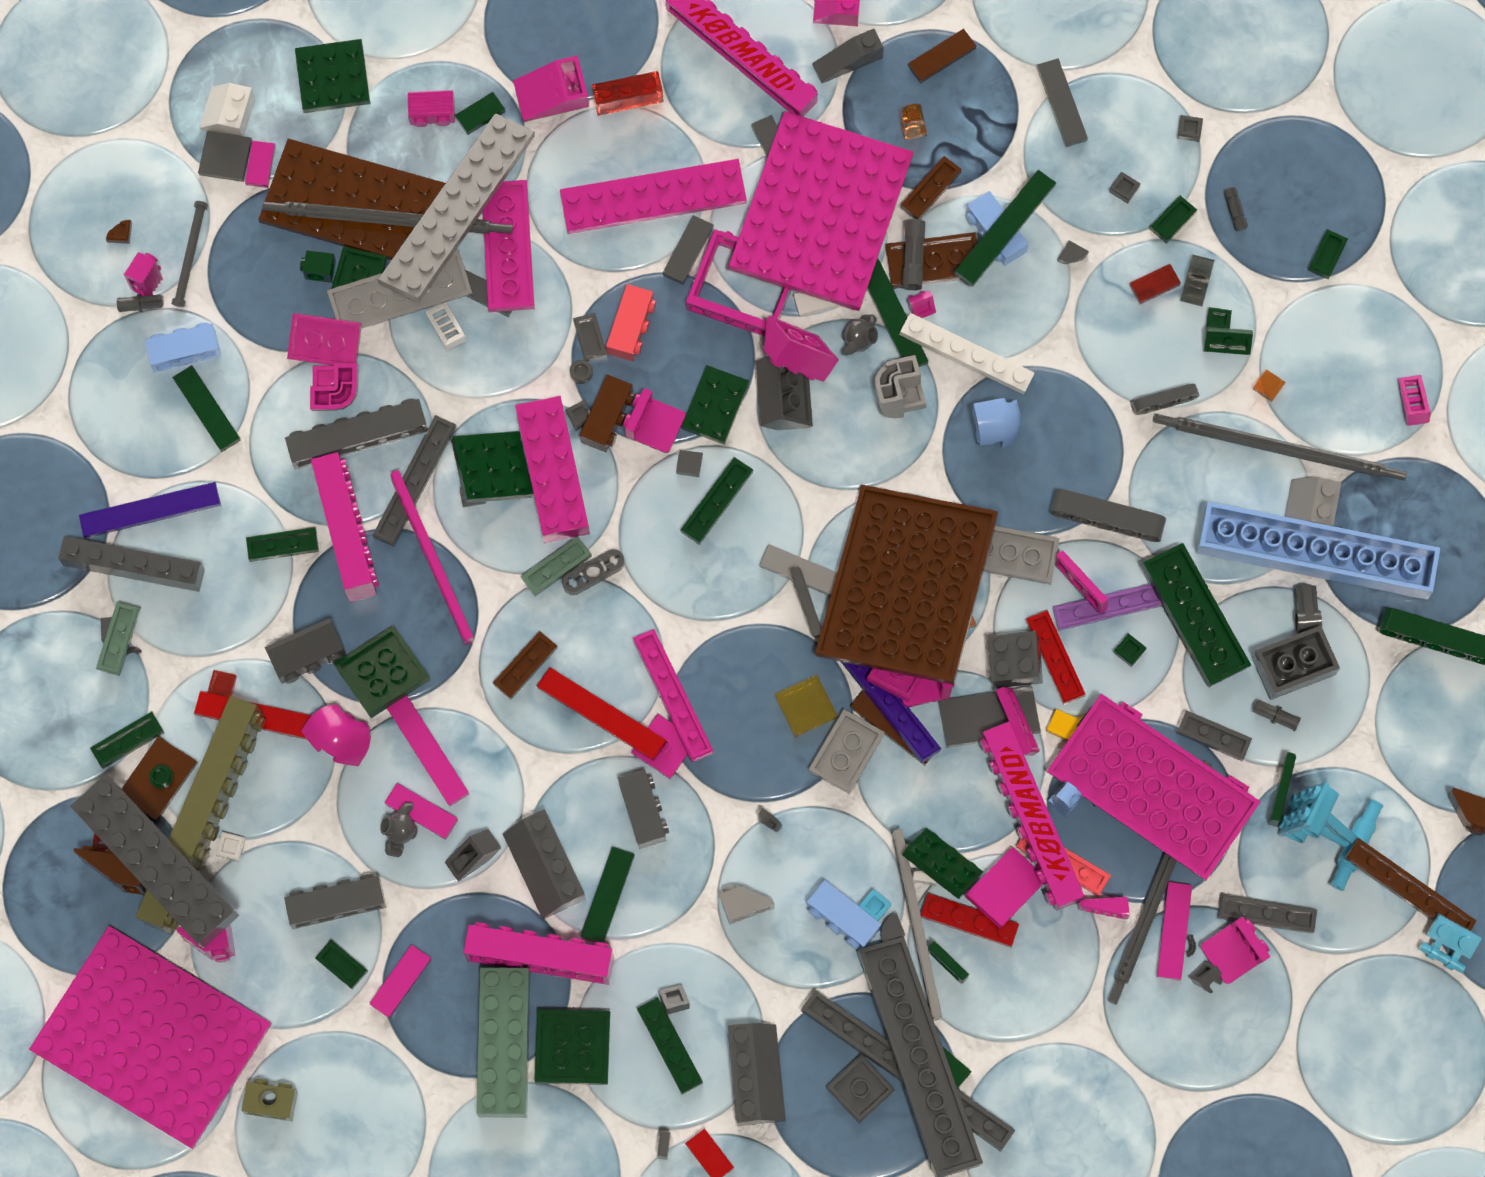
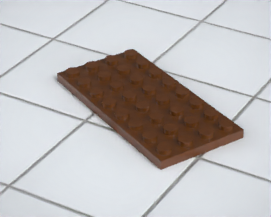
[258,138,446,260]

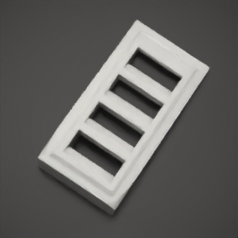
[425,303,467,352]

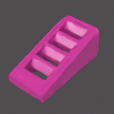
[1398,375,1431,426]
[1078,897,1130,919]

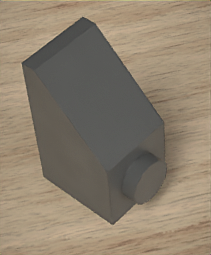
[445,829,501,881]

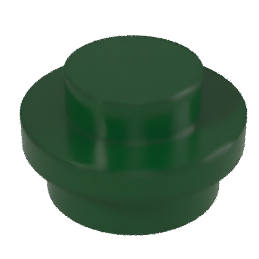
[149,765,174,789]

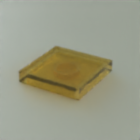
[775,675,838,738]

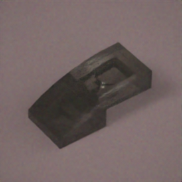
[1180,254,1215,306]

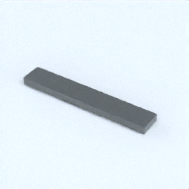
[372,415,457,547]

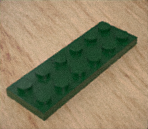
[1141,543,1251,687]

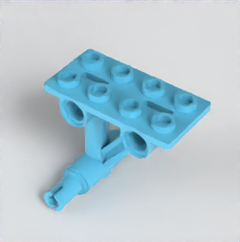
[1278,782,1384,891]

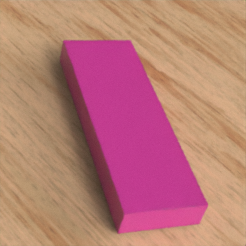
[1056,550,1108,614]
[996,687,1040,756]
[385,783,458,840]
[369,945,432,1019]

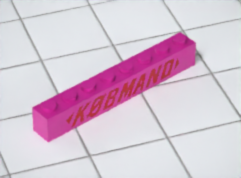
[666,0,818,117]
[980,721,1085,911]

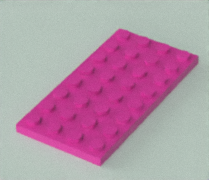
[1047,693,1261,881]

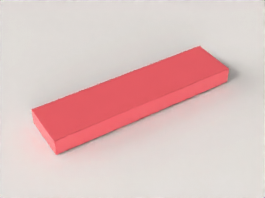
[1016,839,1111,897]

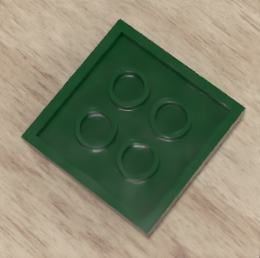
[295,39,371,113]
[451,431,534,503]
[334,626,430,718]
[535,1009,611,1085]

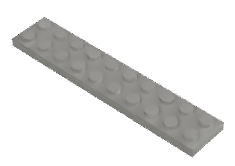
[378,114,535,303]

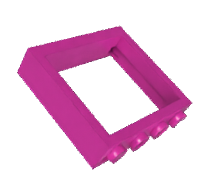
[686,229,791,337]

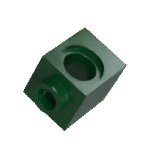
[300,250,336,283]

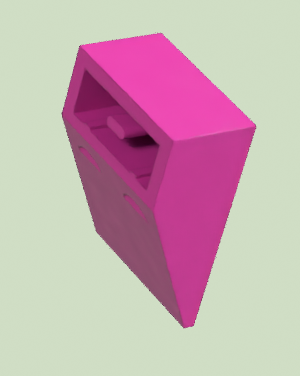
[513,55,589,122]

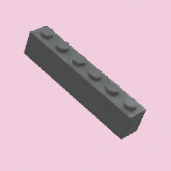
[285,399,428,470]
[58,536,205,592]

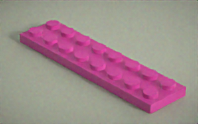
[560,159,747,234]

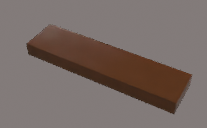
[850,691,933,766]

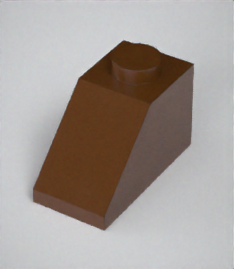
[1448,787,1485,835]

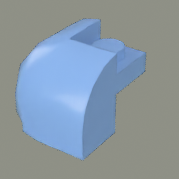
[972,398,1021,448]

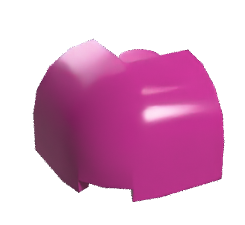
[310,363,358,411]
[301,705,371,766]

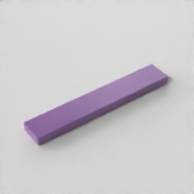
[1053,584,1164,631]

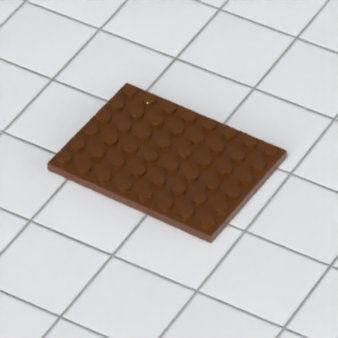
[815,485,998,685]

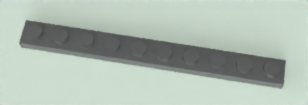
[801,990,1015,1152]

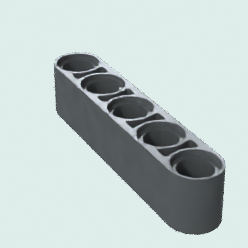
[1050,489,1166,542]

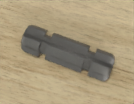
[1224,187,1248,231]

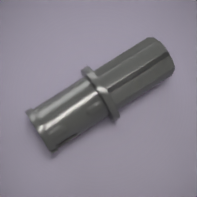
[117,294,164,312]
[1253,700,1301,731]

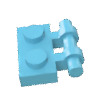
[1419,913,1482,973]

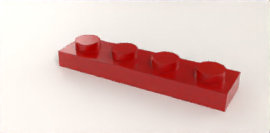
[921,893,1019,948]

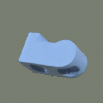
[1048,781,1082,817]

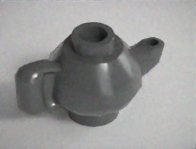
[843,315,878,356]
[380,803,418,858]

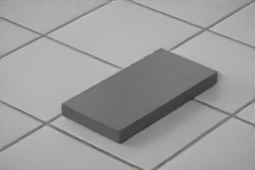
[939,686,1041,748]

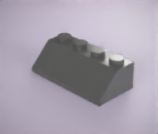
[503,809,586,920]
[728,1023,786,1126]

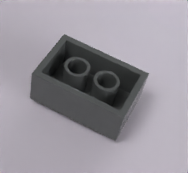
[1252,625,1340,700]

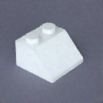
[199,83,255,136]

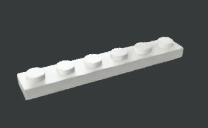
[899,313,1035,395]

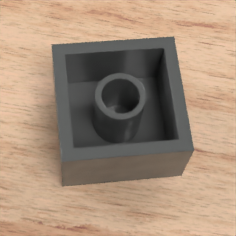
[989,631,1043,688]

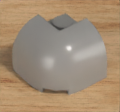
[875,355,926,418]

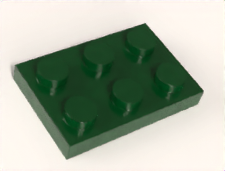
[681,365,750,445]
[902,828,983,899]

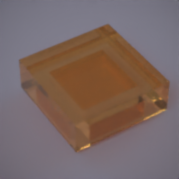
[1253,369,1286,402]

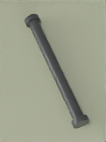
[171,201,208,307]

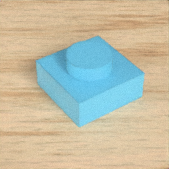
[859,889,892,921]

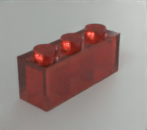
[592,71,664,116]

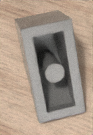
[719,885,774,925]

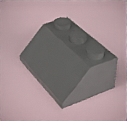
[756,356,813,430]
[264,618,346,684]

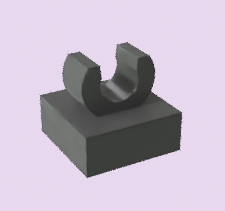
[1189,961,1222,993]

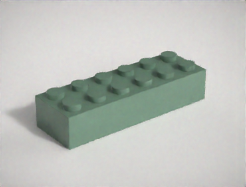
[476,968,531,1118]

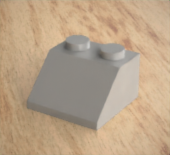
[1285,477,1342,526]

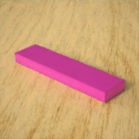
[1157,882,1192,981]

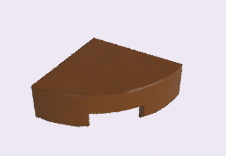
[106,220,132,244]

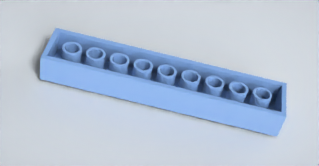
[1197,501,1440,600]

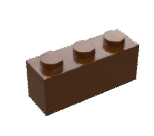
[580,375,635,452]

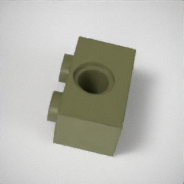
[241,1079,298,1121]

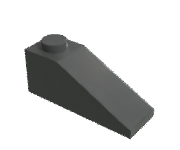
[812,29,884,84]

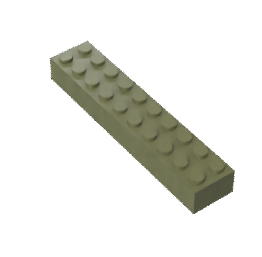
[135,695,265,935]

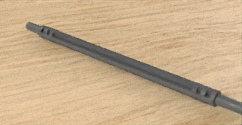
[262,201,513,234]
[1154,414,1407,481]
[1108,761,1212,1005]

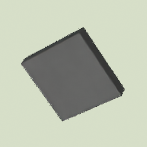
[198,131,252,182]
[826,1054,895,1124]

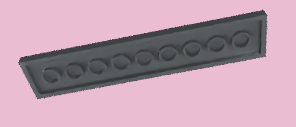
[857,937,983,1177]

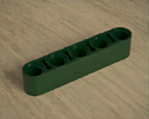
[1378,608,1485,665]

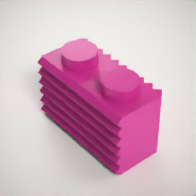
[408,90,455,127]
[123,252,163,296]

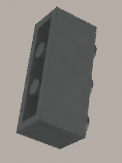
[618,769,669,849]

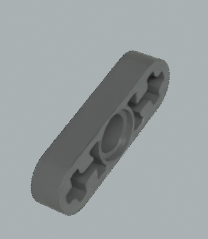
[1132,384,1200,415]
[562,549,625,595]

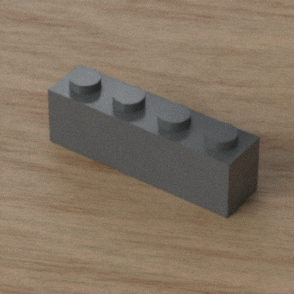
[284,874,387,929]

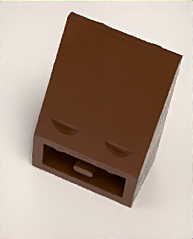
[74,846,147,895]

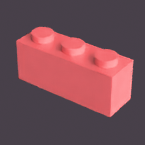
[606,284,657,361]

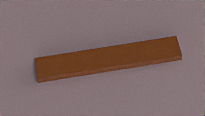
[1344,838,1477,931]

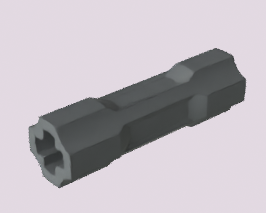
[903,219,926,291]

